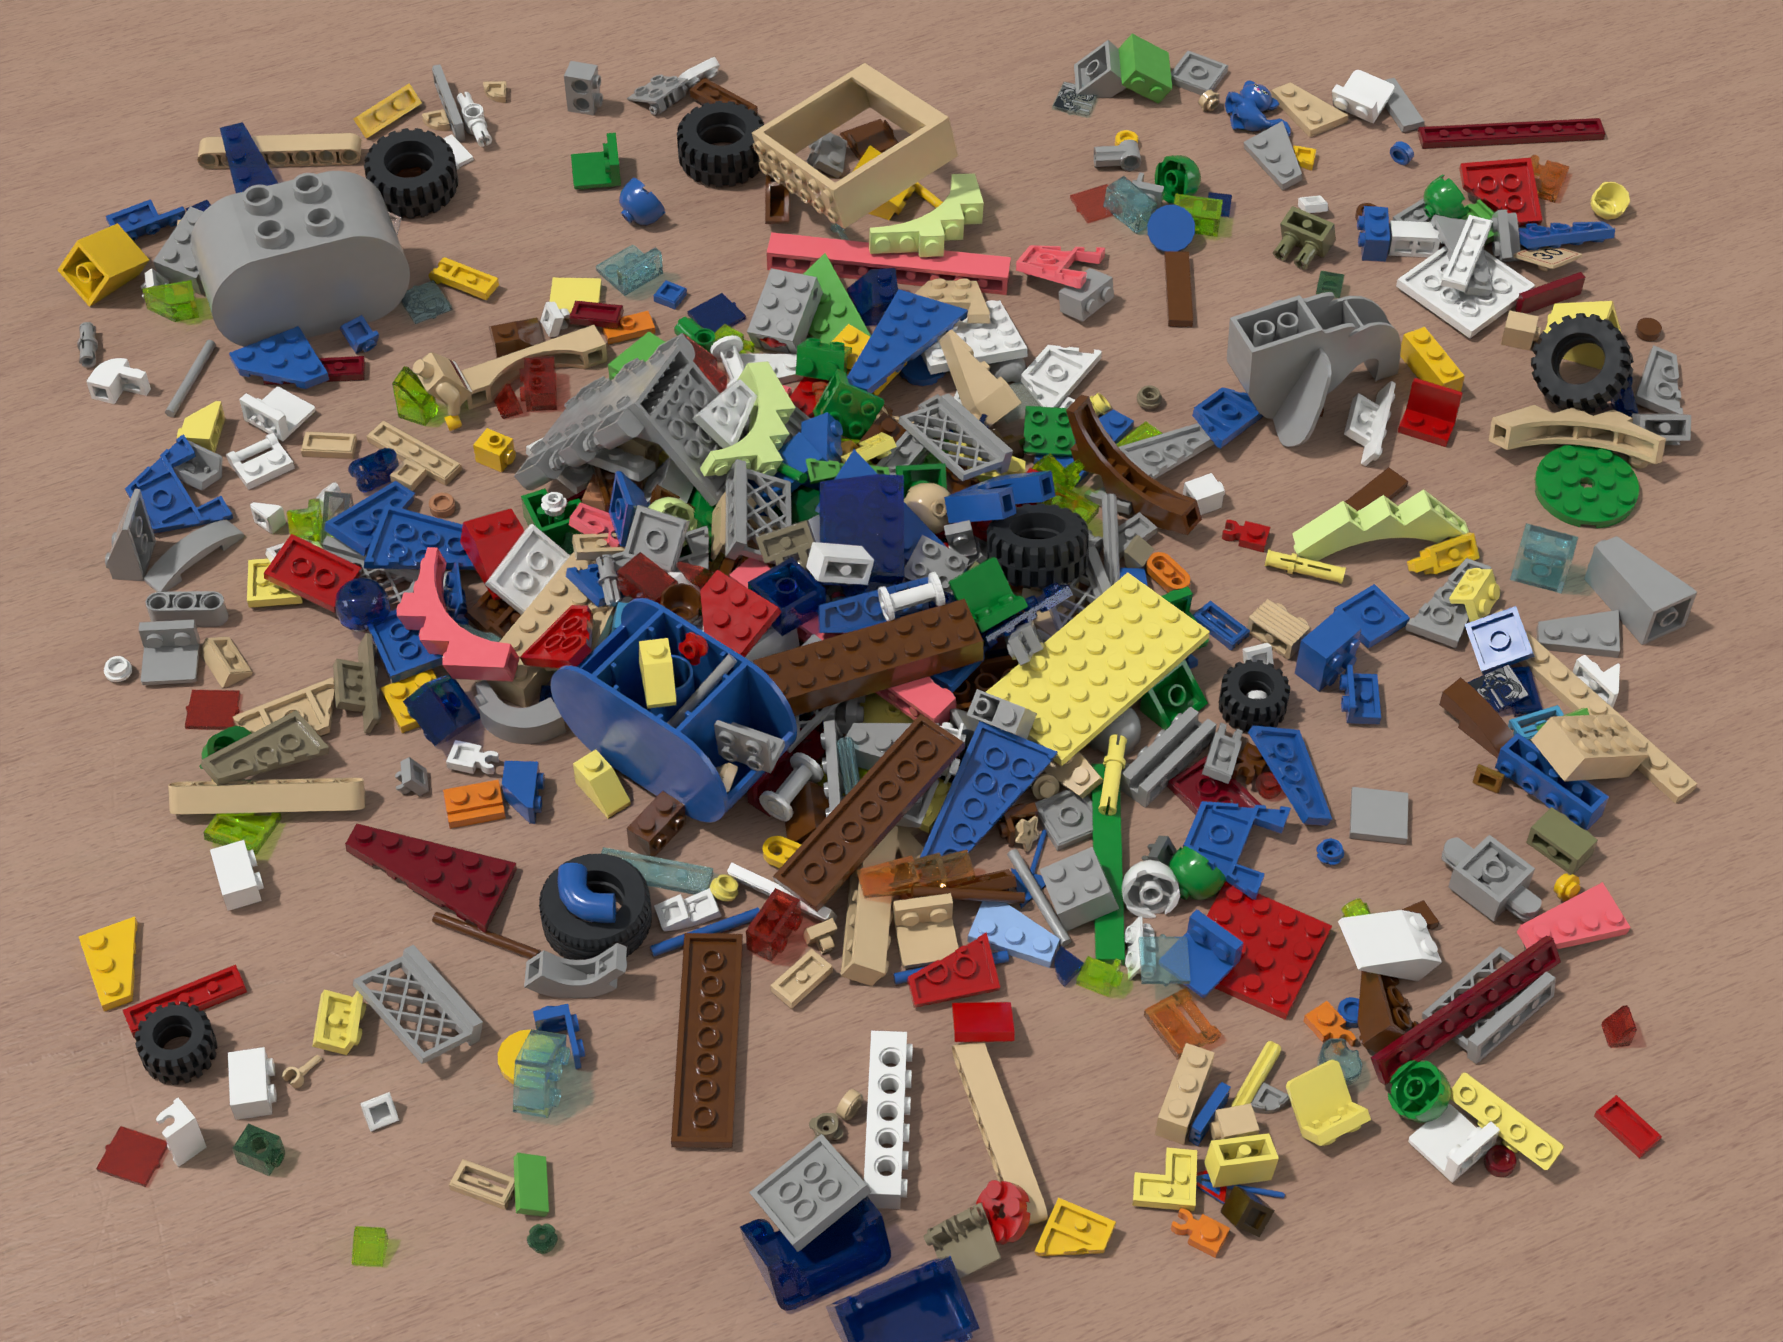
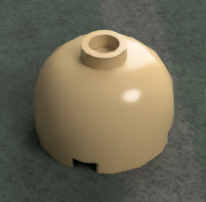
[903,483,951,534]

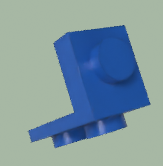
[533,1004,585,1069]

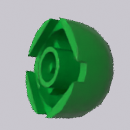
[1154,155,1201,203]
[1423,174,1469,219]
[1169,846,1227,900]
[1388,1060,1451,1123]

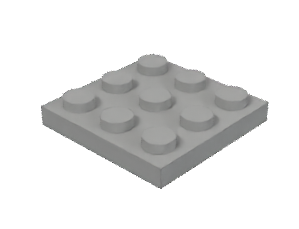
[749,1134,871,1252]

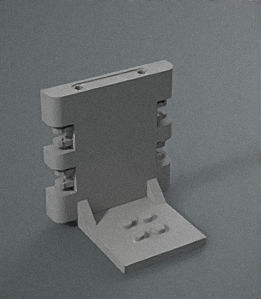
[514,333,748,506]

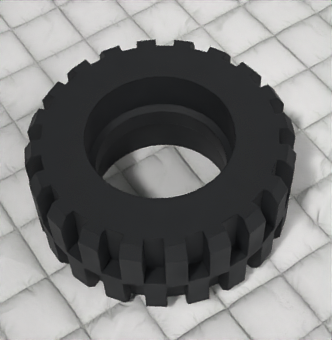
[677,101,764,187]
[364,128,458,218]
[1531,313,1634,414]
[987,503,1089,589]

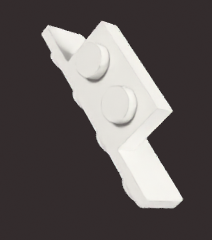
[1344,381,1396,466]

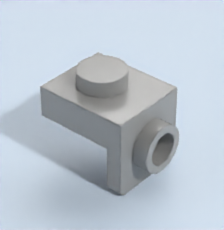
[1130,172,1164,209]

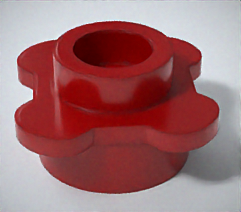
[678,632,708,665]

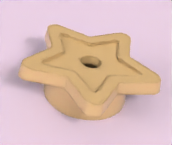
[1015,816,1040,852]

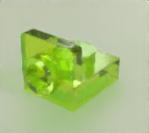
[1076,956,1124,997]

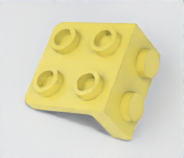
[1286,1059,1371,1146]

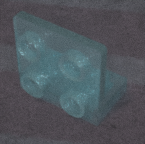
[596,245,663,296]

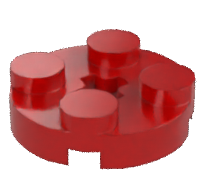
[976,1180,1031,1245]

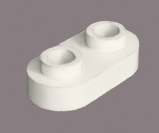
[678,57,720,88]

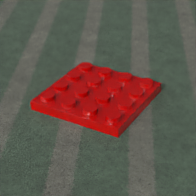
[1207,881,1332,1020]

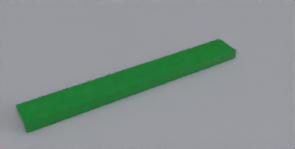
[1091,764,1125,965]

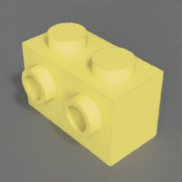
[1204,1133,1279,1188]

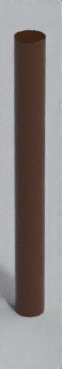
[911,886,1025,904]
[432,912,541,959]

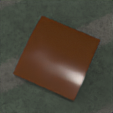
[464,590,521,642]

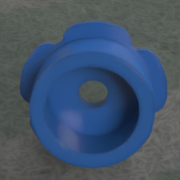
[1316,838,1344,865]

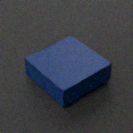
[653,280,687,310]

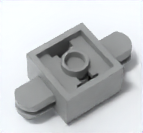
[1441,835,1541,922]

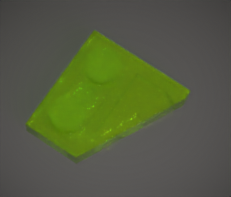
[203,812,282,856]

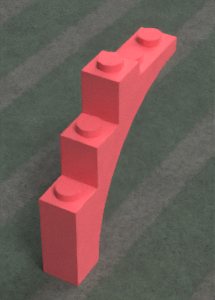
[397,547,520,682]

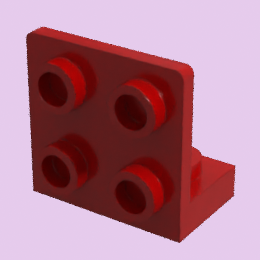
[1398,378,1463,447]

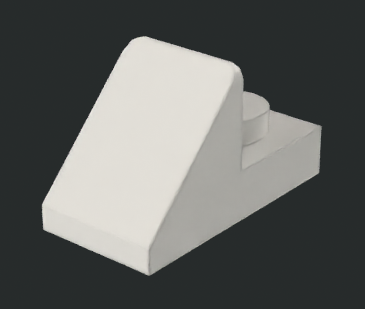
[1573,655,1620,708]

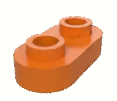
[1146,552,1190,593]

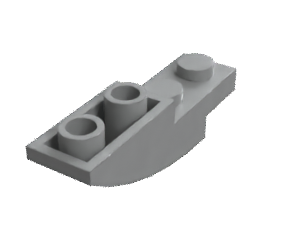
[1004,616,1044,666]

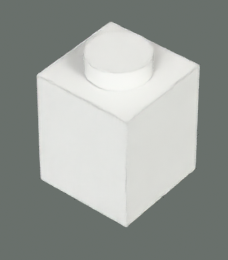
[1183,473,1225,515]

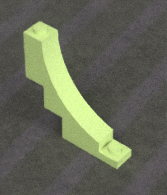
[1292,489,1469,561]

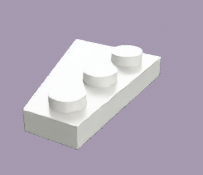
[692,379,757,449]

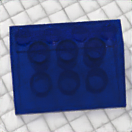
[819,474,905,587]

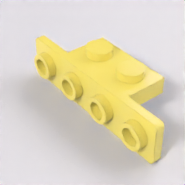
[1451,1073,1564,1170]

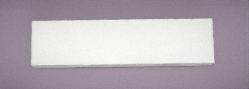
[1441,215,1493,292]
[727,863,837,922]

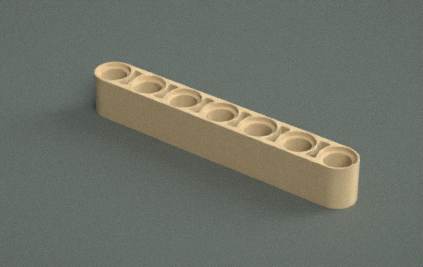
[197,133,362,169]
[168,778,365,814]
[952,1042,1048,1226]

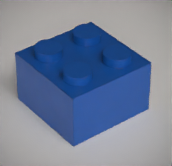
[1295,610,1361,692]

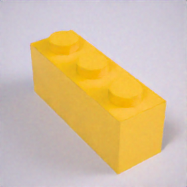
[1400,327,1465,392]

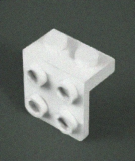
[1332,70,1395,123]

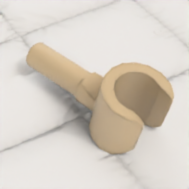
[282,1055,322,1088]

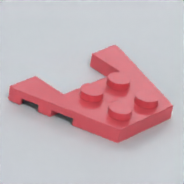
[1016,245,1105,289]

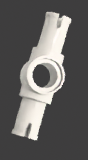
[457,92,492,147]

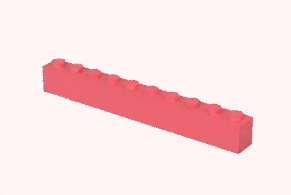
[767,232,1011,295]
[729,557,956,726]

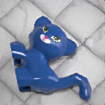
[1225,80,1291,137]

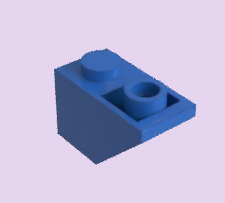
[502,761,545,824]

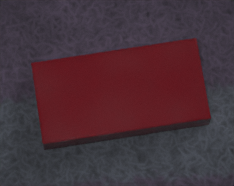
[569,300,624,329]

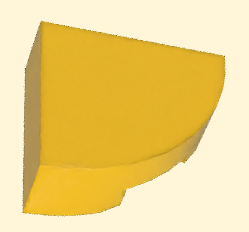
[1293,145,1316,171]

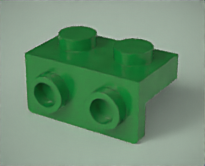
[796,338,852,380]

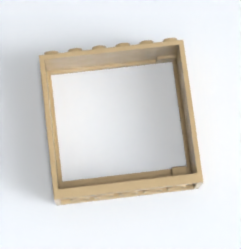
[752,63,958,229]

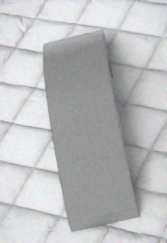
[144,520,244,592]

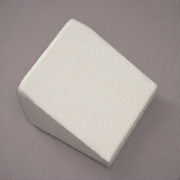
[250,502,286,534]

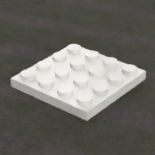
[1396,245,1535,338]
[921,300,1028,374]

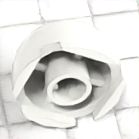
[1122,860,1180,919]

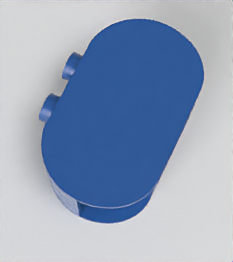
[551,598,797,822]

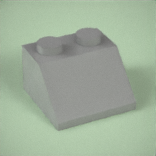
[1074,40,1126,98]

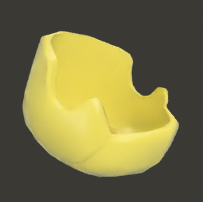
[1590,182,1630,220]

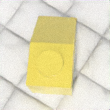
[177,401,225,453]
[639,638,676,709]
[573,749,631,819]

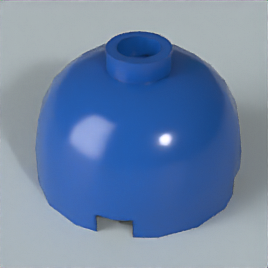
[619,177,666,226]

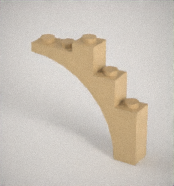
[1489,405,1666,464]

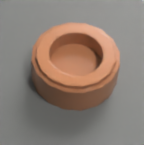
[429,493,456,518]

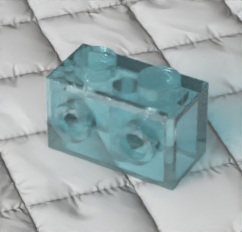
[1103,176,1157,234]

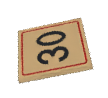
[1513,246,1582,271]

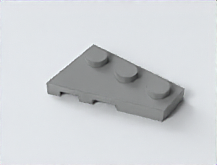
[1536,610,1620,658]

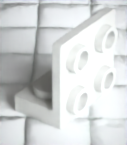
[239,387,315,441]
[1408,1104,1500,1183]

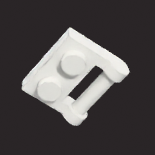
[226,433,295,490]

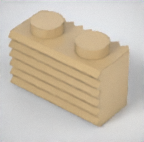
[1247,599,1311,660]

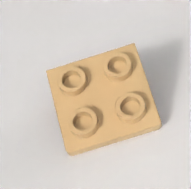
[893,893,958,969]

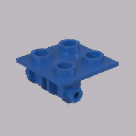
[444,562,469,630]

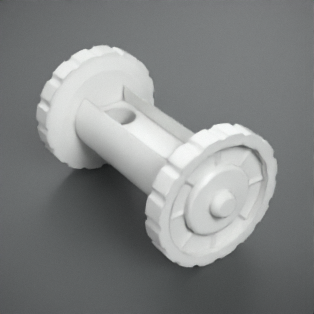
[710,335,745,388]
[878,572,945,621]
[759,753,824,821]

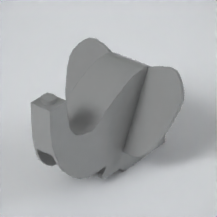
[1227,292,1401,447]

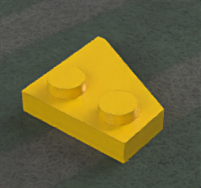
[1035,1197,1116,1256]

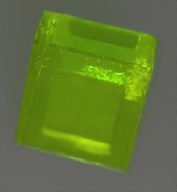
[352,1226,388,1267]

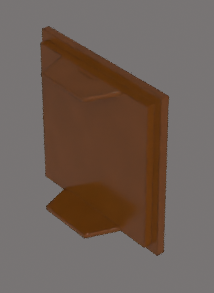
[840,119,899,161]

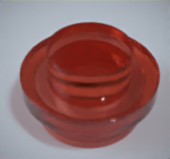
[1255,772,1283,799]

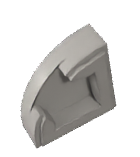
[1251,1082,1290,1114]

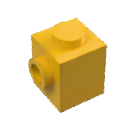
[473,428,516,473]

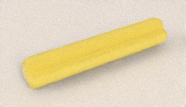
[1231,1041,1281,1107]

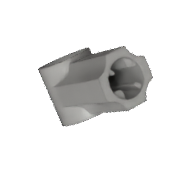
[1094,140,1141,171]

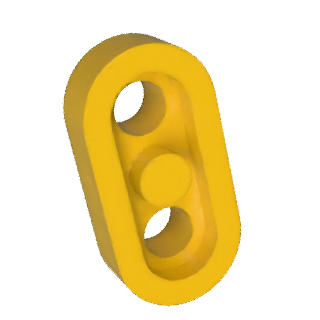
[763,836,802,868]

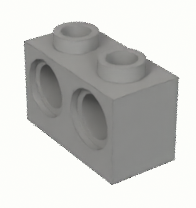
[564,61,603,116]

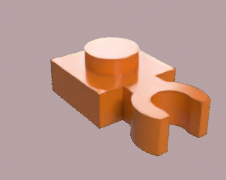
[1303,1001,1356,1054]
[1171,1208,1230,1258]

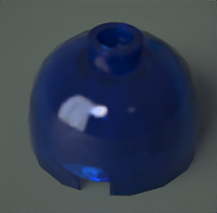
[335,578,391,630]

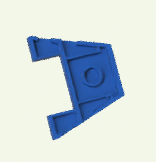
[125,434,233,534]
[1183,801,1291,900]

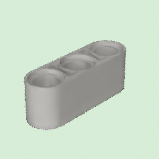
[145,591,228,627]

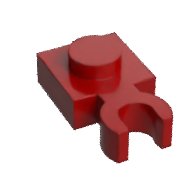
[1222,520,1271,553]

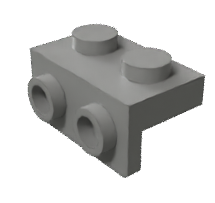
[806,133,847,178]
[1490,210,1521,263]
[173,441,222,490]

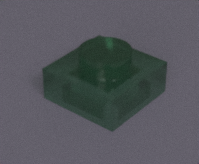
[1316,271,1345,298]

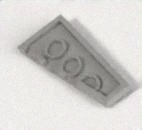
[1119,423,1214,479]

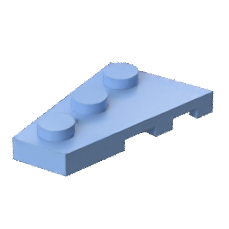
[968,901,1060,968]

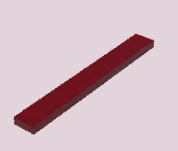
[1418,118,1605,149]
[1370,935,1561,1085]

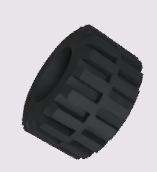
[1218,659,1290,732]
[135,1001,218,1085]

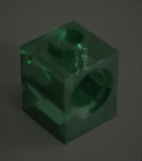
[232,1123,285,1176]

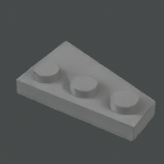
[1244,121,1302,191]
[1633,345,1683,414]

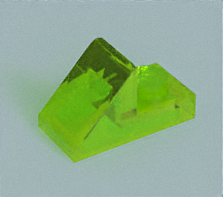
[287,498,323,542]

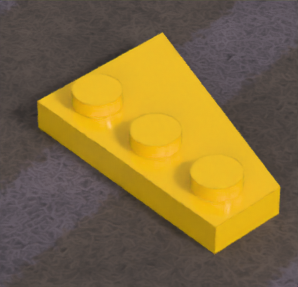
[79,916,138,1011]

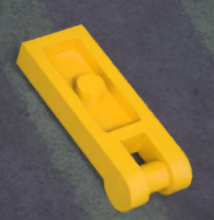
[428,257,499,300]

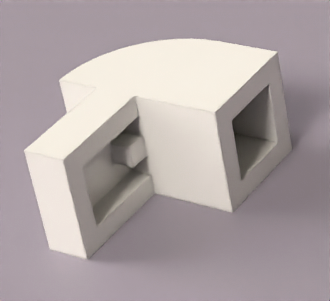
[86,358,151,404]

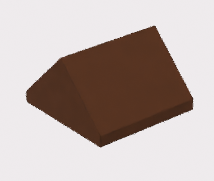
[785,781,829,844]

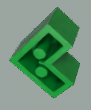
[521,488,583,547]

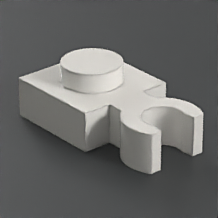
[446,740,500,774]

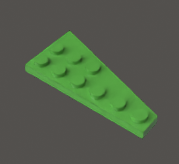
[803,253,871,344]

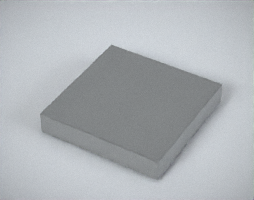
[1171,51,1228,95]
[623,505,690,572]
[1349,787,1408,844]
[1035,789,1092,851]

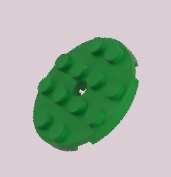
[1534,445,1639,528]

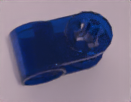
[348,448,399,492]

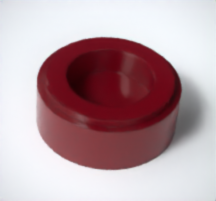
[1484,1145,1517,1177]

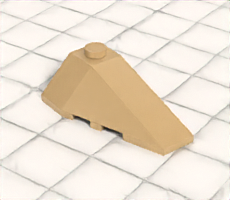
[939,329,1022,429]

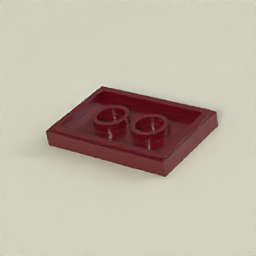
[1167,755,1261,815]

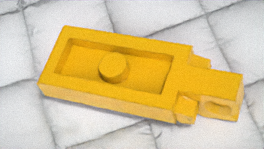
[1407,532,1480,574]

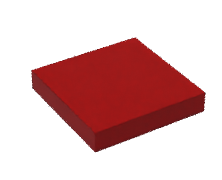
[952,1002,1015,1042]

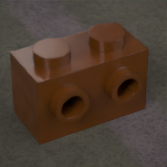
[627,791,686,861]

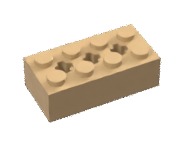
[1531,714,1649,781]

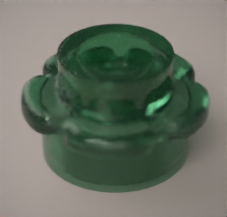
[527,1224,558,1254]

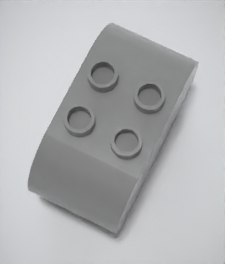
[191,171,410,347]

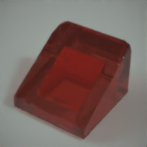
[676,561,714,589]
[1601,1005,1637,1048]

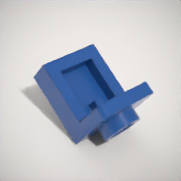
[340,315,379,354]

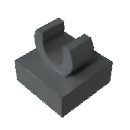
[1142,836,1177,867]

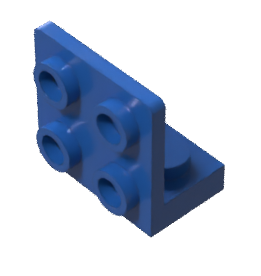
[1159,909,1243,998]

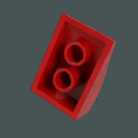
[460,508,524,601]

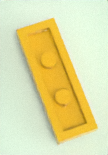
[353,83,422,139]

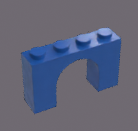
[944,471,1056,523]

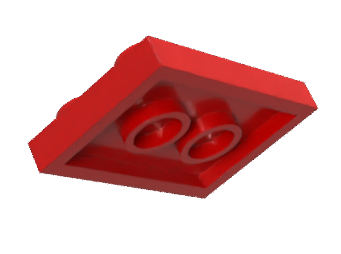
[263,534,362,613]

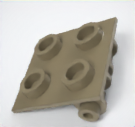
[924,1202,1001,1286]

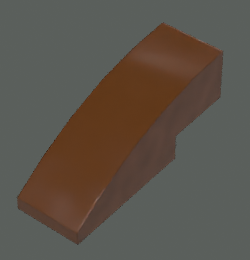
[765,174,790,224]
[1439,677,1514,759]

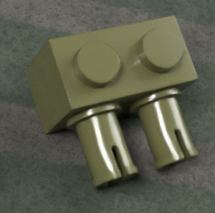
[1273,206,1336,270]

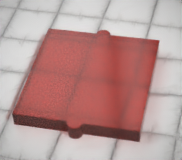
[1070,184,1125,223]
[185,690,241,730]
[96,1126,167,1187]

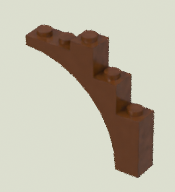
[1066,395,1202,535]

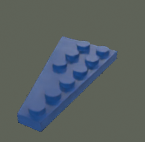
[913,721,1058,884]

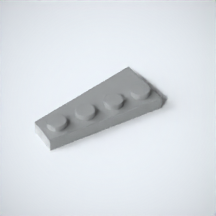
[1430,215,1492,298]
[1405,558,1491,648]
[820,720,848,817]

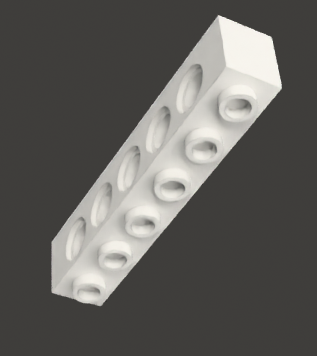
[863,1031,913,1209]

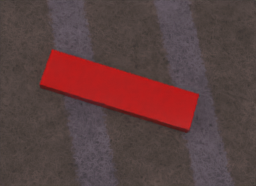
[123,964,247,1038]

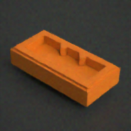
[602,311,656,345]

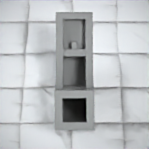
[475,680,566,744]
[524,943,627,998]

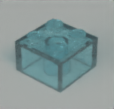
[1510,523,1578,594]

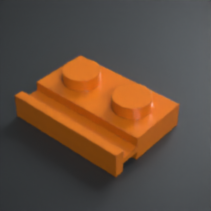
[443,779,506,829]

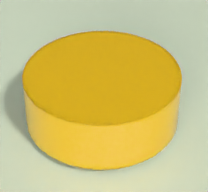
[1115,130,1138,146]

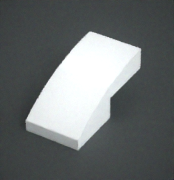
[654,888,722,931]

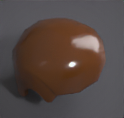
[661,583,702,624]

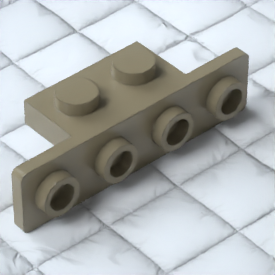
[333,633,381,734]

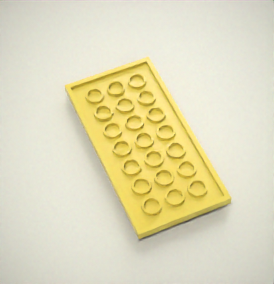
[986,573,1210,766]

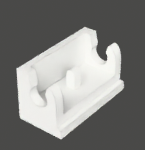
[1388,220,1440,257]
[156,1098,207,1167]

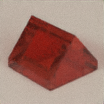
[494,383,523,419]

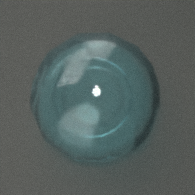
[1317,1038,1363,1085]

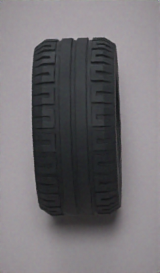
[539,854,652,960]

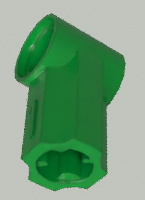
[674,316,716,362]

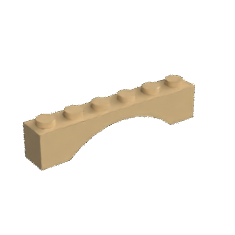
[461,325,608,410]

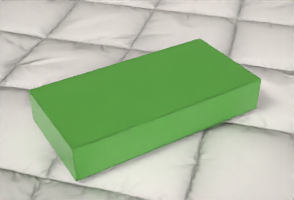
[513,1153,549,1217]

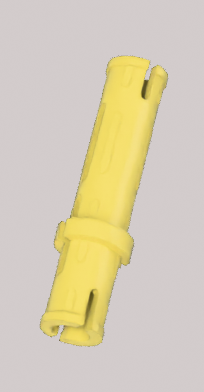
[1265,549,1346,584]
[1098,734,1127,815]

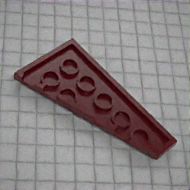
[345,823,517,933]

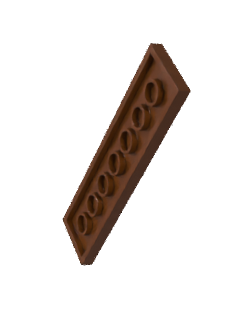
[773,714,965,912]
[671,933,743,1148]

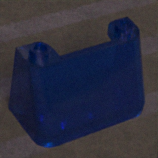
[740,1196,891,1311]
[826,1256,980,1342]

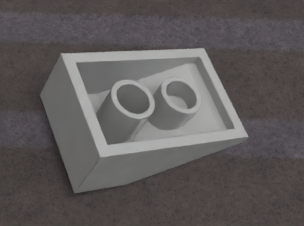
[105,489,156,581]

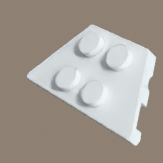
[1021,345,1102,408]

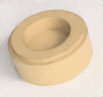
[836,1089,863,1120]

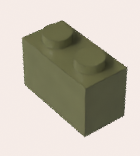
[1526,807,1598,875]

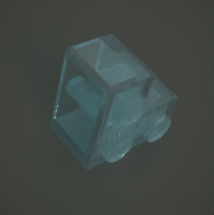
[513,1029,570,1118]

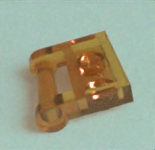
[1144,988,1221,1060]

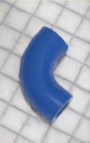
[557,863,616,923]

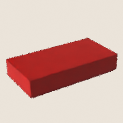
[1594,1095,1662,1159]

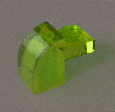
[1032,453,1085,495]

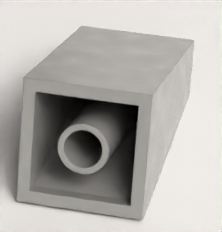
[1584,536,1697,645]

